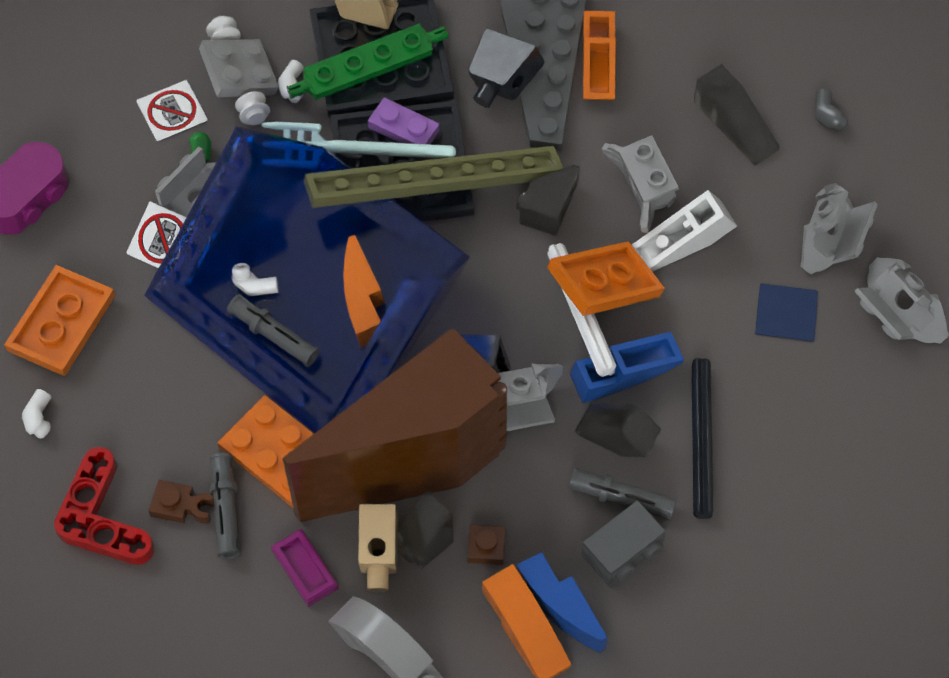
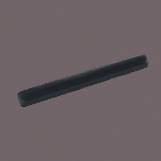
[691,358,713,519]

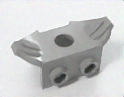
[602,135,679,233]
[155,147,237,229]
[800,183,878,275]
[854,257,949,344]
[495,363,563,431]

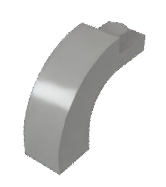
[328,596,443,678]

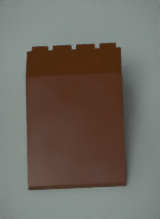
[283,329,507,522]

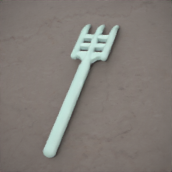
[260,122,456,167]

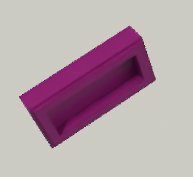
[271,529,339,607]

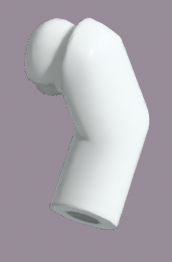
[278,60,304,103]
[232,263,279,296]
[22,389,51,438]

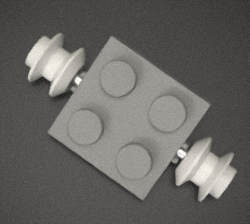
[199,16,279,125]

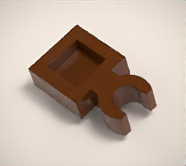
[148,479,214,523]

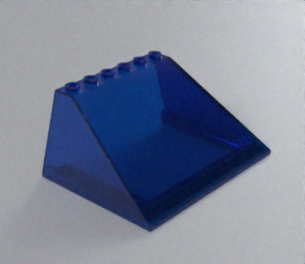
[144,126,470,433]

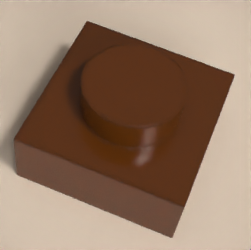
[467,524,506,565]

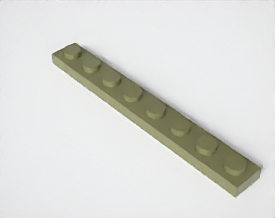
[304,146,564,208]

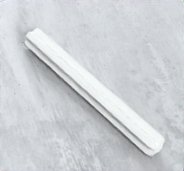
[547,243,616,377]

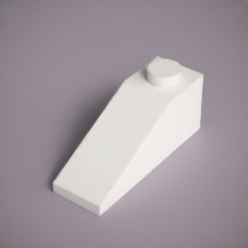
[632,190,737,272]

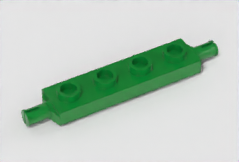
[286,23,448,100]

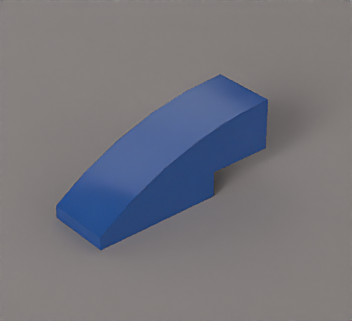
[570,332,684,403]
[516,552,607,653]

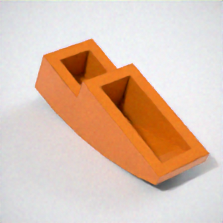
[583,11,616,101]
[343,235,385,348]
[482,564,571,678]

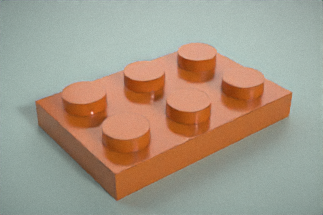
[547,241,665,316]
[4,265,116,376]
[217,395,313,509]

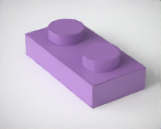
[368,97,440,145]

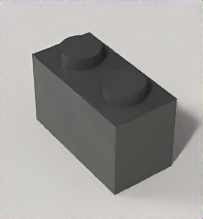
[581,500,666,586]

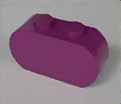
[0,142,69,235]

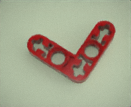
[54,447,154,565]

